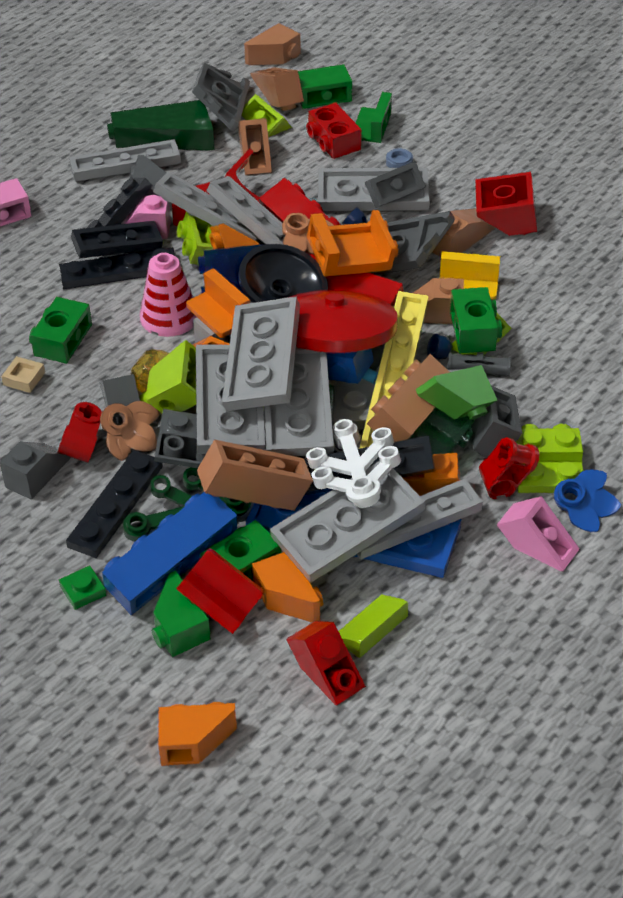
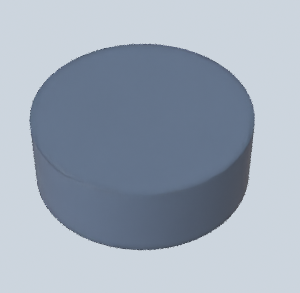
[386,148,413,168]

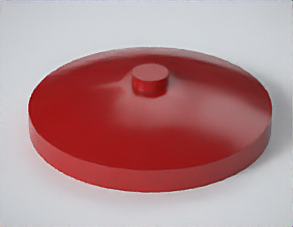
[288,290,398,353]

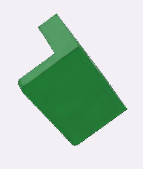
[355,92,392,143]

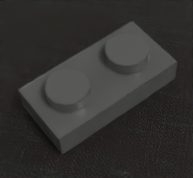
[365,161,426,208]

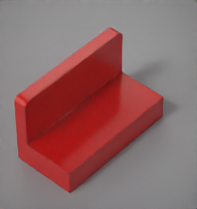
[176,548,264,634]

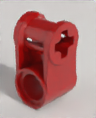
[57,402,102,463]
[479,437,540,499]

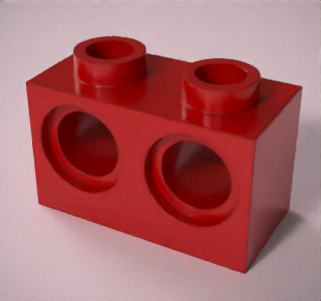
[306,103,361,159]

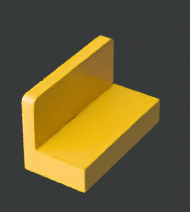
[440,251,501,299]

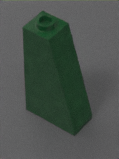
[107,100,215,151]

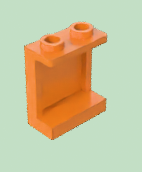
[307,210,398,277]

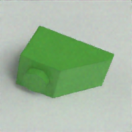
[416,365,497,420]

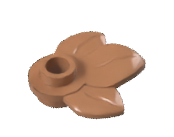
[282,213,334,255]
[100,401,159,461]

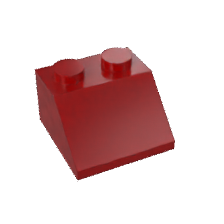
[475,172,538,236]

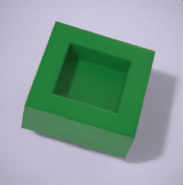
[58,565,107,610]

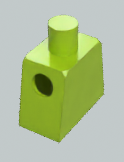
[139,340,196,413]

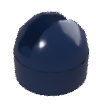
[342,207,367,225]
[427,334,453,360]

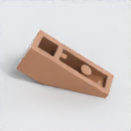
[250,67,304,111]
[432,208,495,257]

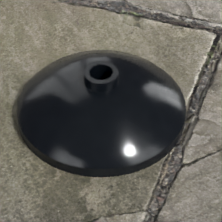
[238,244,328,303]

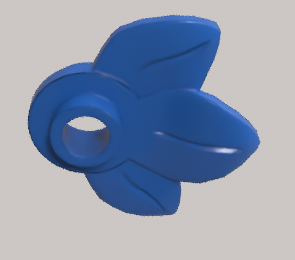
[554,469,621,532]

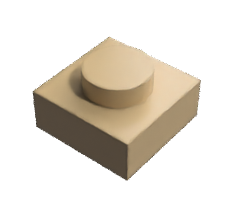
[1,356,45,393]

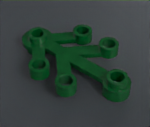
[123,467,251,541]

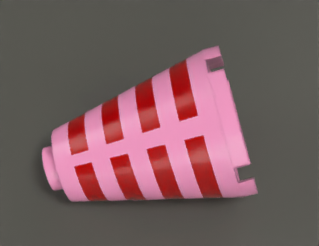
[140,253,197,337]

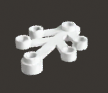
[306,419,401,508]

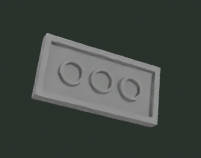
[318,168,430,211]
[222,296,300,411]
[196,345,265,454]
[264,347,334,457]
[270,461,426,583]

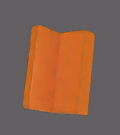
[186,268,250,338]

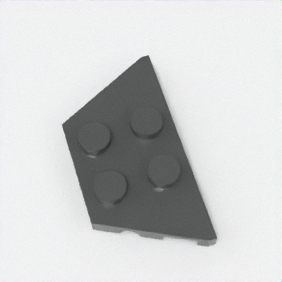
[192,63,250,132]
[369,211,455,275]

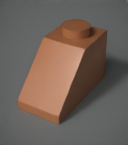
[244,23,301,65]
[238,118,272,175]
[413,278,464,324]

